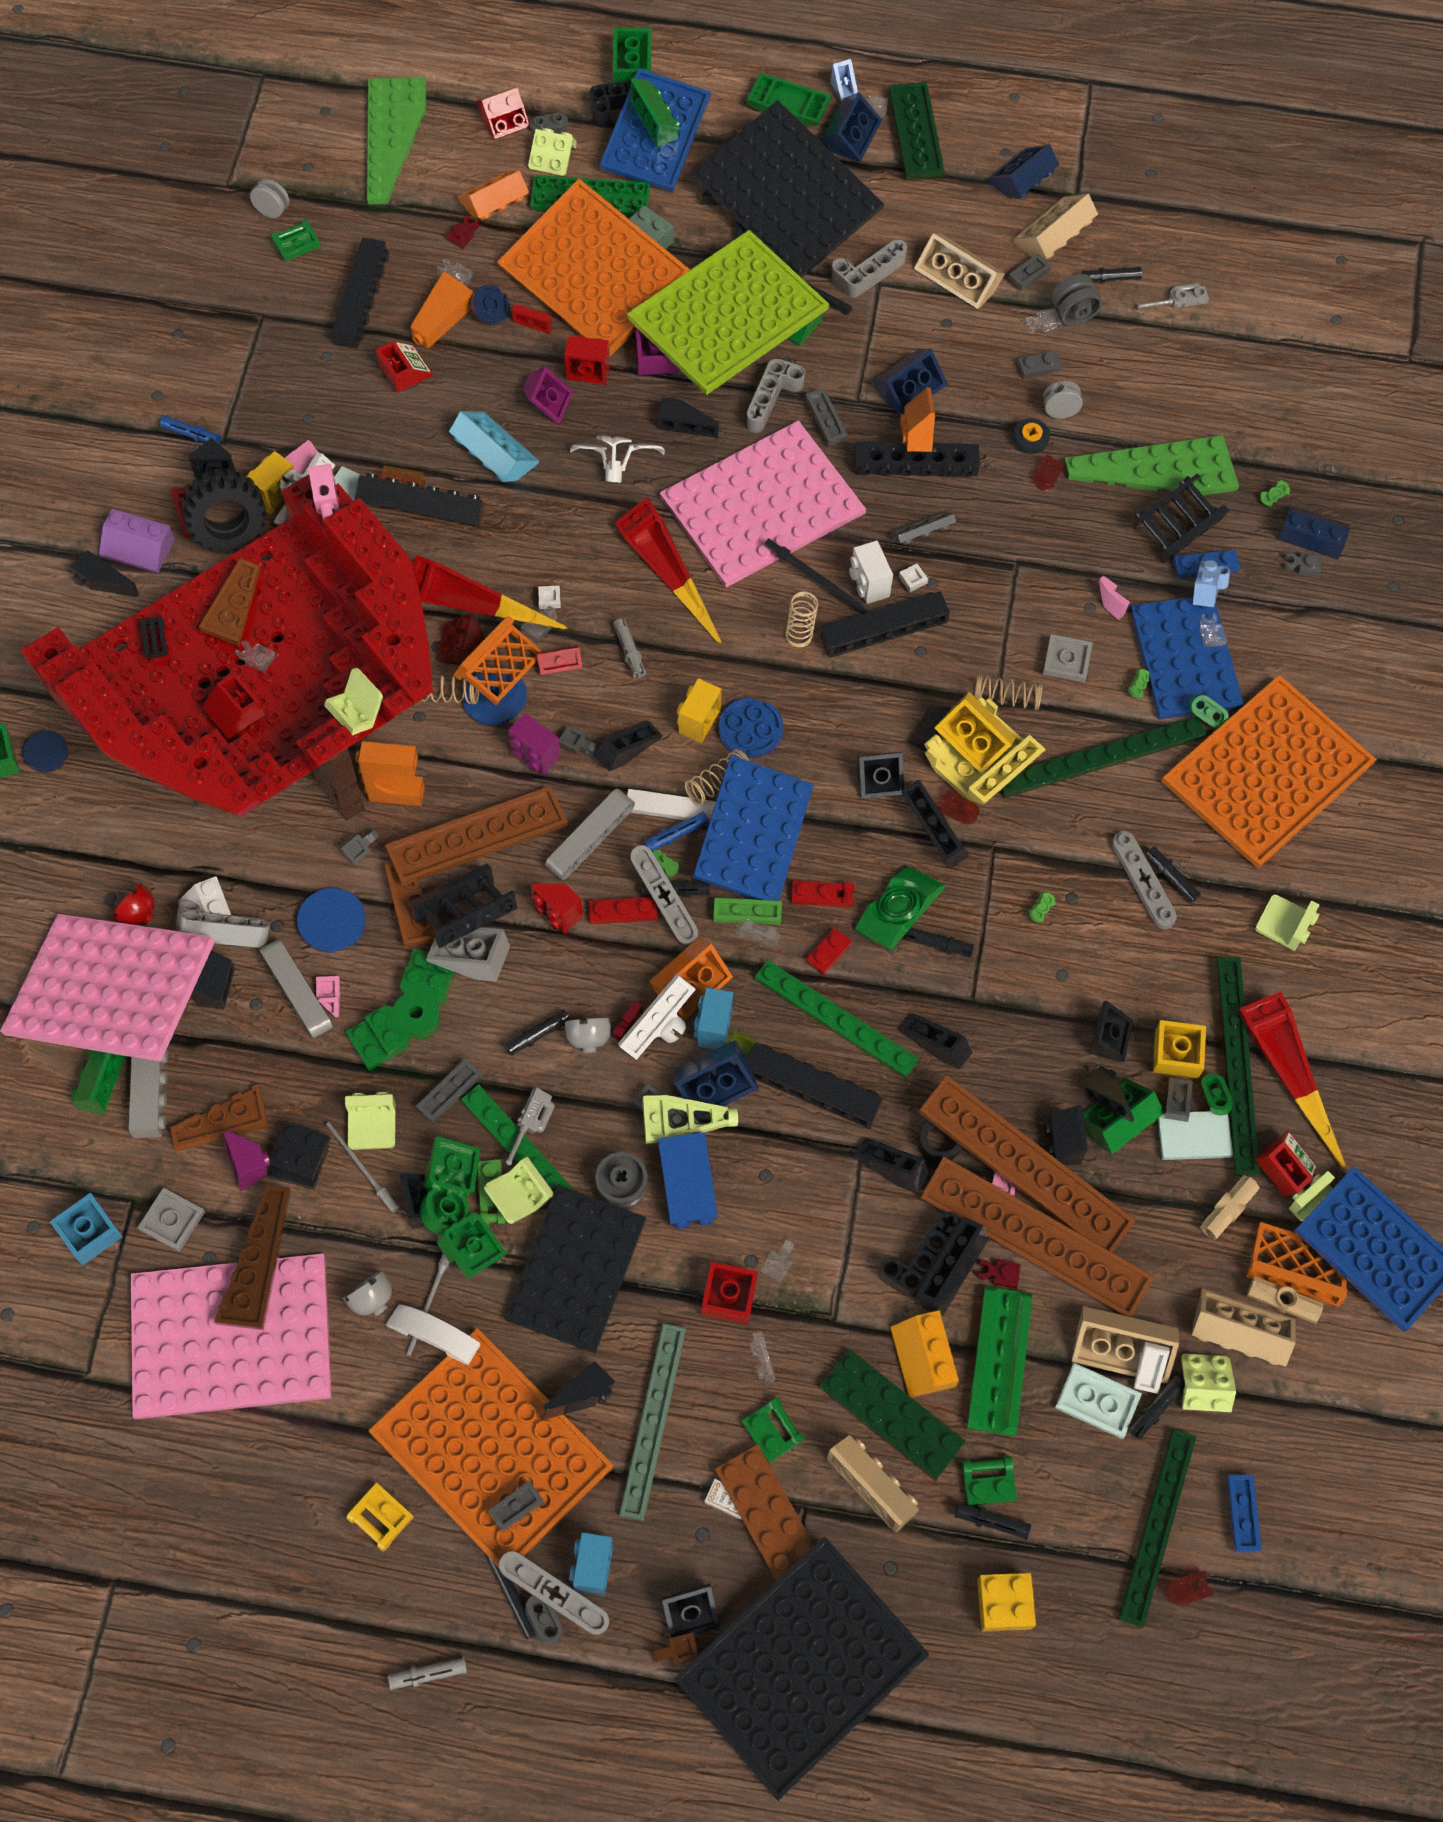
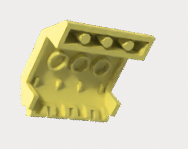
[924,696,1045,804]

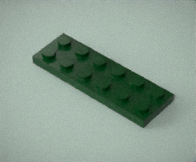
[889,82,945,180]
[819,1349,966,1482]

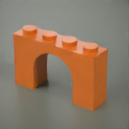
[356,742,425,806]

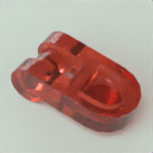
[1034,454,1066,491]
[939,790,979,825]
[1166,1571,1214,1606]

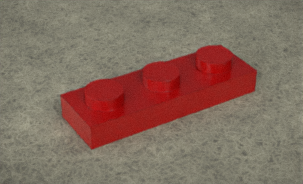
[589,897,658,925]

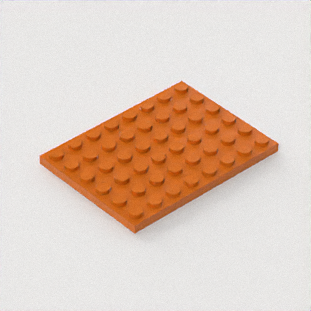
[497,179,690,357]
[1161,675,1377,869]
[368,1328,614,1567]

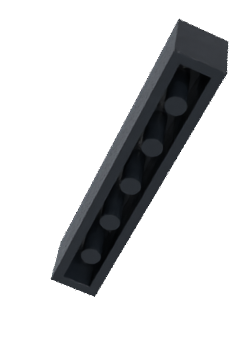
[331,237,390,349]
[354,473,485,528]
[820,591,950,658]
[747,1043,883,1129]

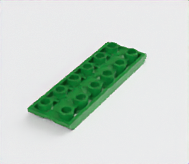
[530,175,650,217]
[967,1286,1033,1437]

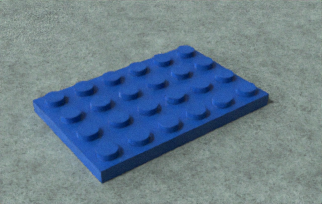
[600,68,711,193]
[1130,597,1244,720]
[692,755,814,901]
[1294,1167,1443,1332]

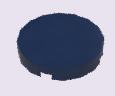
[471,285,510,325]
[23,731,69,773]

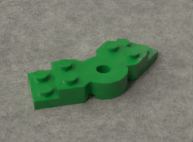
[346,949,455,1071]
[419,1136,507,1280]

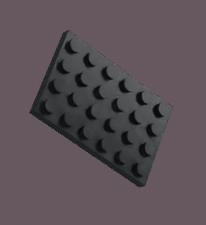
[505,1185,647,1354]

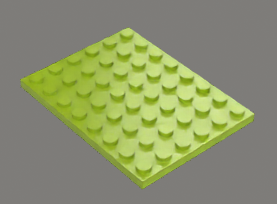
[627,230,829,395]

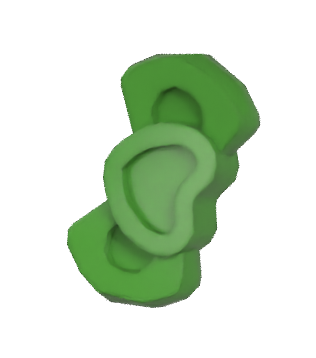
[1260,480,1290,507]
[1128,669,1150,699]
[652,850,679,878]
[1029,892,1055,923]

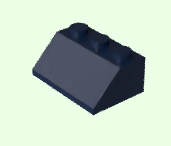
[821,92,882,162]
[987,144,1059,199]
[874,349,948,415]
[1278,505,1350,560]
[674,1040,758,1118]

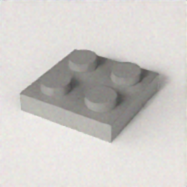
[1043,634,1093,683]
[137,1188,205,1252]

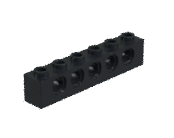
[854,442,980,477]

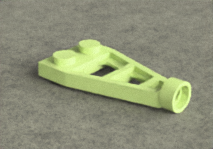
[642,1095,738,1144]

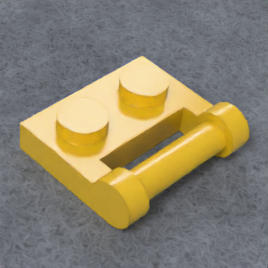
[346,1483,414,1552]

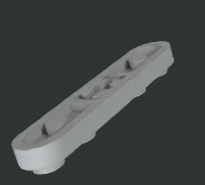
[1112,831,1177,929]
[631,845,698,945]
[498,1552,609,1634]

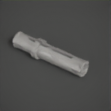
[613,619,646,678]
[388,1656,467,1690]

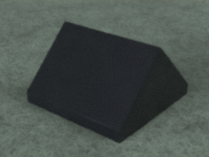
[189,438,237,479]
[908,707,951,752]
[856,751,904,799]
[1089,1001,1133,1062]
[399,1173,446,1229]
[661,1583,720,1638]

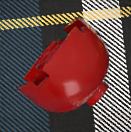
[111,883,155,926]

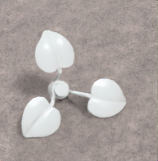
[570,436,665,482]

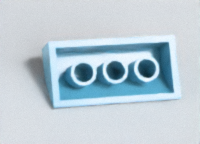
[449,411,539,482]

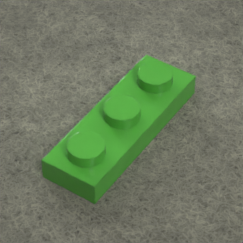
[713,898,782,925]

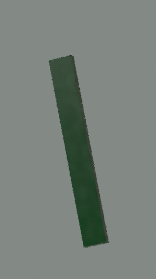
[1118,1428,1197,1629]

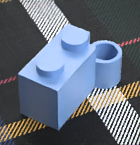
[1193,560,1230,607]

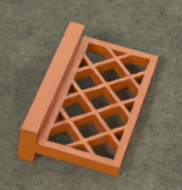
[454,615,542,705]
[1246,1222,1348,1307]

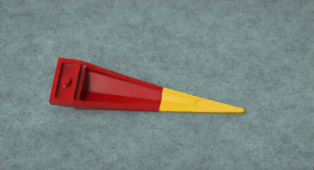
[614,497,721,643]
[412,555,568,629]
[1239,991,1345,1169]

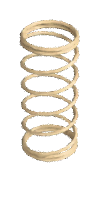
[785,591,818,647]
[974,674,1042,710]
[422,675,479,704]
[685,749,750,805]

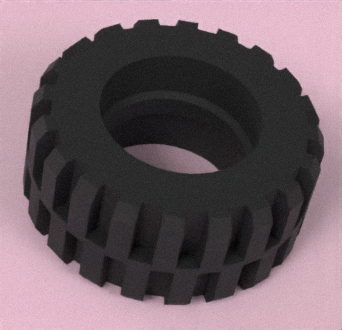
[182,469,267,554]

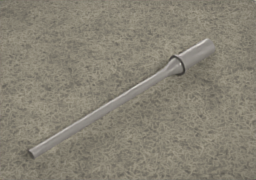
[326,1122,399,1213]
[406,1253,449,1356]

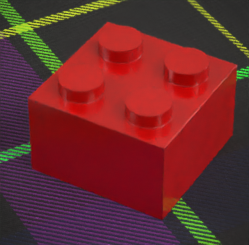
[565,335,610,385]
[701,1262,758,1325]

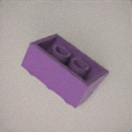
[99,509,175,574]

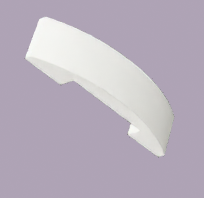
[386,1304,480,1365]

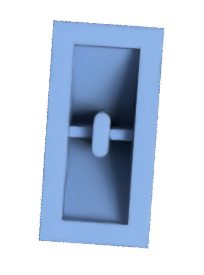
[830,59,858,103]

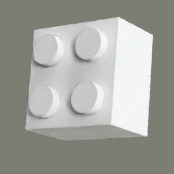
[849,541,893,604]

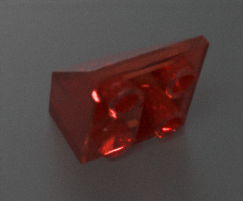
[436,613,485,665]

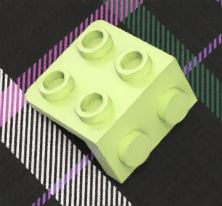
[528,128,577,176]
[324,668,383,735]
[1255,895,1320,951]
[345,1092,396,1150]
[484,1157,554,1224]
[1289,1171,1335,1222]
[1181,1354,1236,1412]

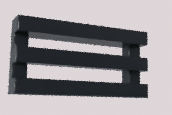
[140,615,169,659]

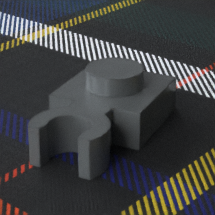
[1284,552,1322,577]

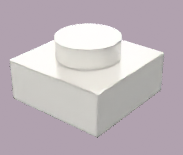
[899,564,928,592]
[538,586,561,609]

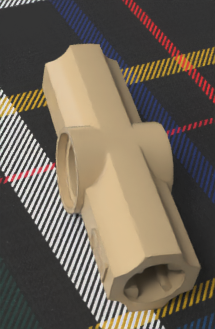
[1199,1175,1260,1241]
[1247,1276,1323,1324]

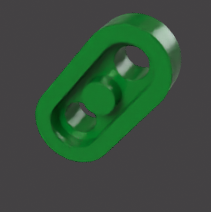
[1189,694,1229,728]
[1201,1074,1233,1116]

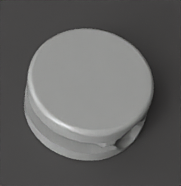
[250,179,289,218]
[1043,381,1083,419]

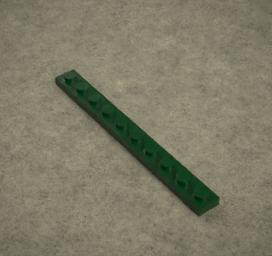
[1001,716,1206,798]
[1216,957,1260,1177]

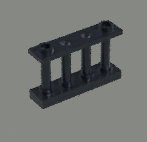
[1131,473,1230,564]
[409,863,517,948]

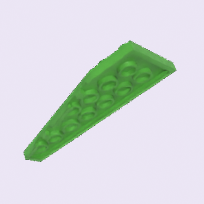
[367,77,426,205]
[1064,435,1239,496]

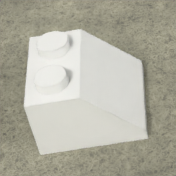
[178,876,232,915]

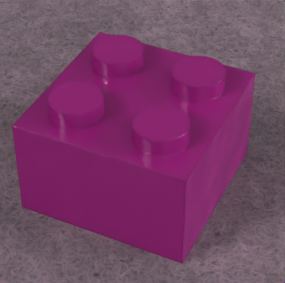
[636,328,679,375]
[508,713,561,776]

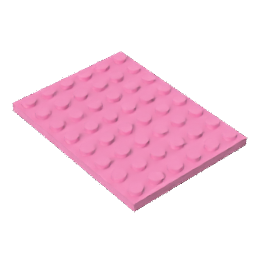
[660,421,866,588]
[0,914,215,1062]
[131,1254,332,1419]

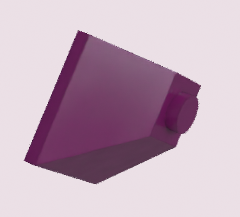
[523,367,573,425]
[224,1131,270,1191]

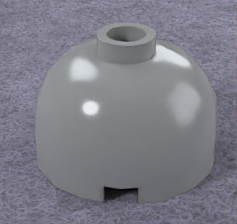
[565,1018,611,1053]
[342,1270,392,1316]

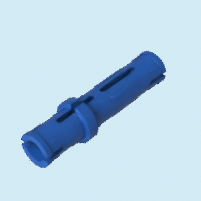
[160,415,221,444]
[644,811,709,851]

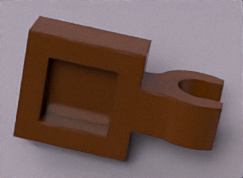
[652,1632,698,1665]

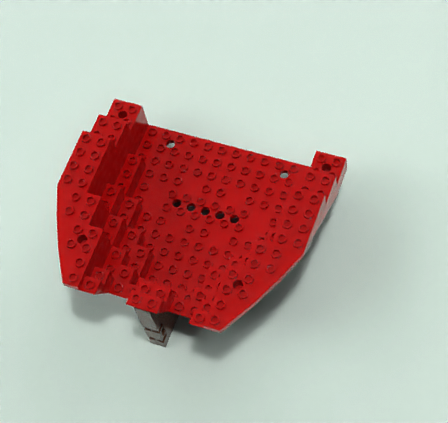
[20,474,433,821]

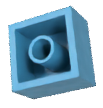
[694,987,734,1049]
[50,1193,123,1266]
[569,1533,613,1596]

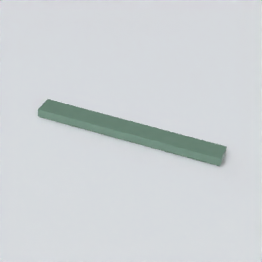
[619,1323,686,1522]

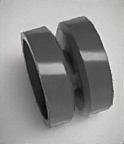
[1051,274,1103,326]
[595,1152,648,1210]

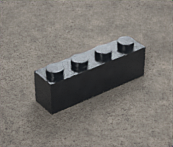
[901,780,970,868]
[916,1216,989,1317]

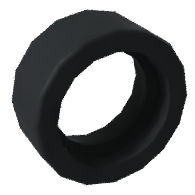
[918,1120,962,1163]

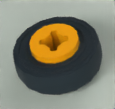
[1013,418,1050,454]

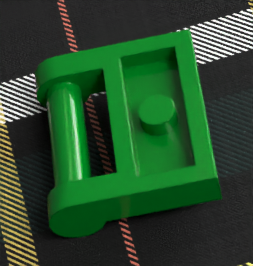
[270,219,321,262]
[742,1397,806,1464]
[962,1456,1017,1506]

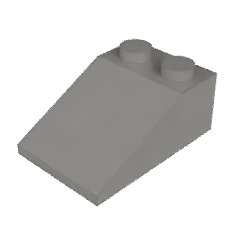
[426,927,510,982]

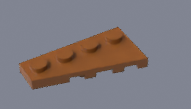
[199,559,260,646]
[384,863,438,948]
[170,1083,269,1152]

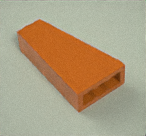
[411,272,474,349]

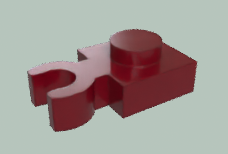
[446,215,479,249]
[613,1001,643,1041]
[977,1260,1021,1289]

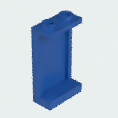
[658,1132,718,1229]

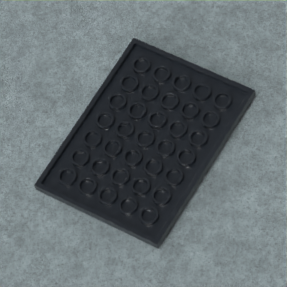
[691,100,884,278]
[674,1536,930,1801]

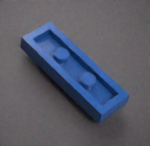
[1173,550,1240,579]
[1227,1475,1262,1553]

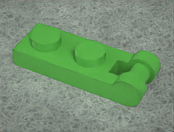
[478,1159,506,1225]

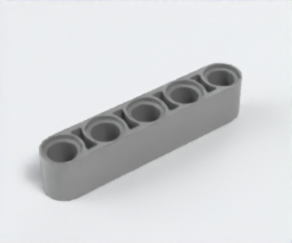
[545,789,635,880]
[259,939,333,1039]

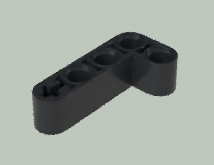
[589,80,631,126]
[879,1212,959,1297]

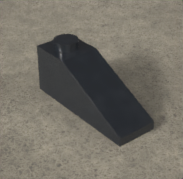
[658,397,719,438]
[70,550,139,597]
[595,721,663,772]
[899,1013,973,1069]
[1080,1066,1135,1122]
[853,1138,930,1194]
[539,1361,615,1420]

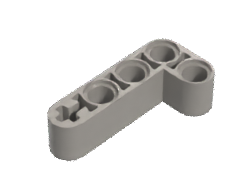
[831,240,907,298]
[746,359,805,433]
[175,901,270,948]

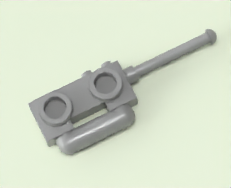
[1137,283,1209,309]
[506,1088,555,1165]

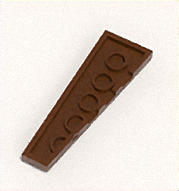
[215,1185,291,1330]

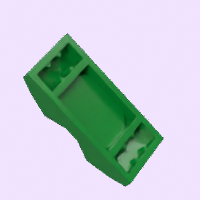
[747,73,832,126]
[855,866,945,951]

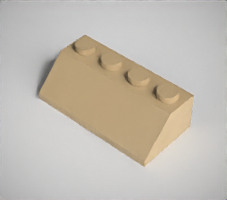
[1012,194,1098,260]
[914,233,1005,309]
[1192,1288,1296,1367]
[1072,1306,1179,1384]
[827,1435,919,1534]

